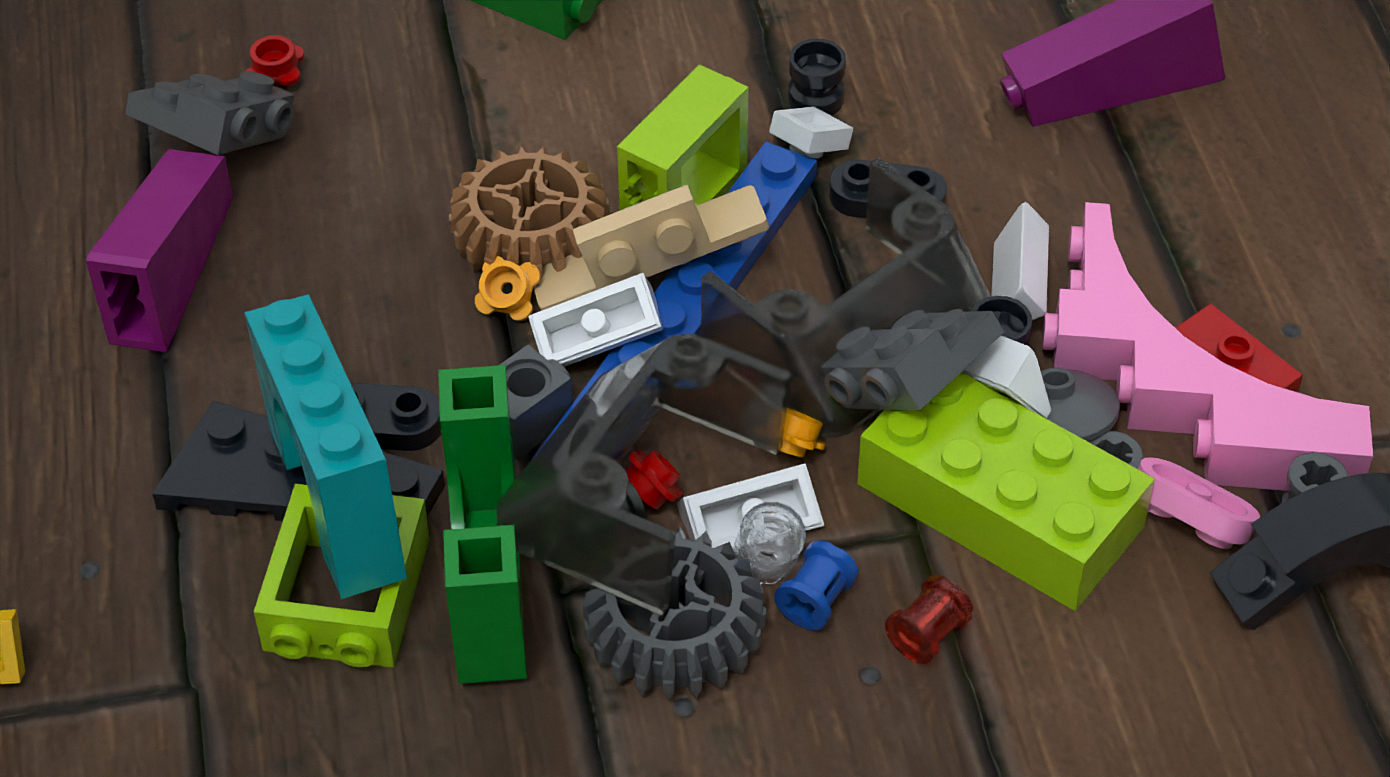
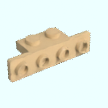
[533,184,770,311]

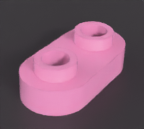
[1137,457,1260,549]

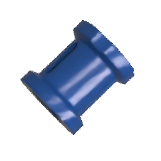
[774,540,859,630]

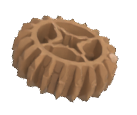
[449,145,610,279]

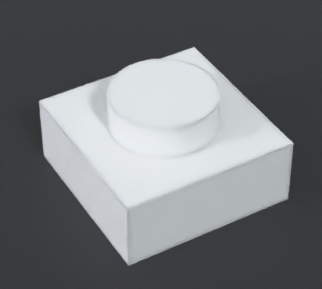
[769,107,853,158]

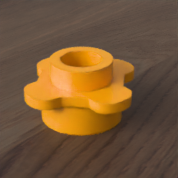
[475,256,541,321]
[756,405,826,457]

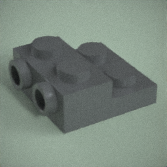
[125,72,295,155]
[820,309,1005,410]

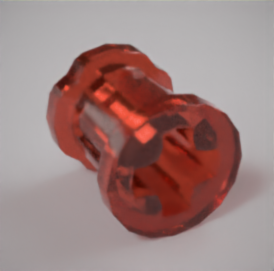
[884,574,974,664]

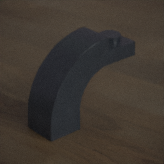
[1210,473,1390,630]

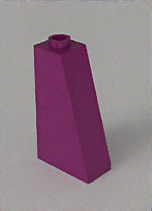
[1000,0,1225,127]
[86,149,233,352]

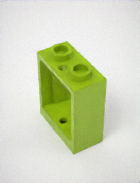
[617,64,749,210]
[254,484,430,668]

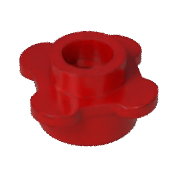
[245,35,305,87]
[622,449,683,510]

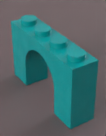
[244,294,407,599]

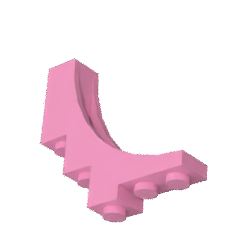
[1042,202,1373,491]

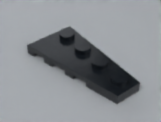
[152,401,445,521]

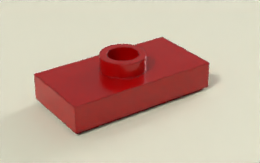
[1175,304,1303,392]

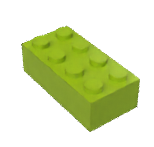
[857,372,1155,611]

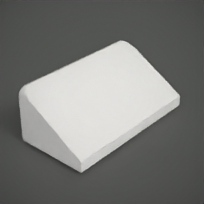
[991,202,1049,320]
[528,273,663,367]
[962,336,1051,419]
[676,463,824,552]

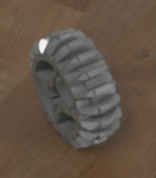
[583,527,766,701]

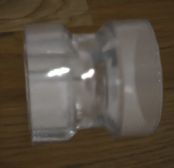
[733,502,806,584]

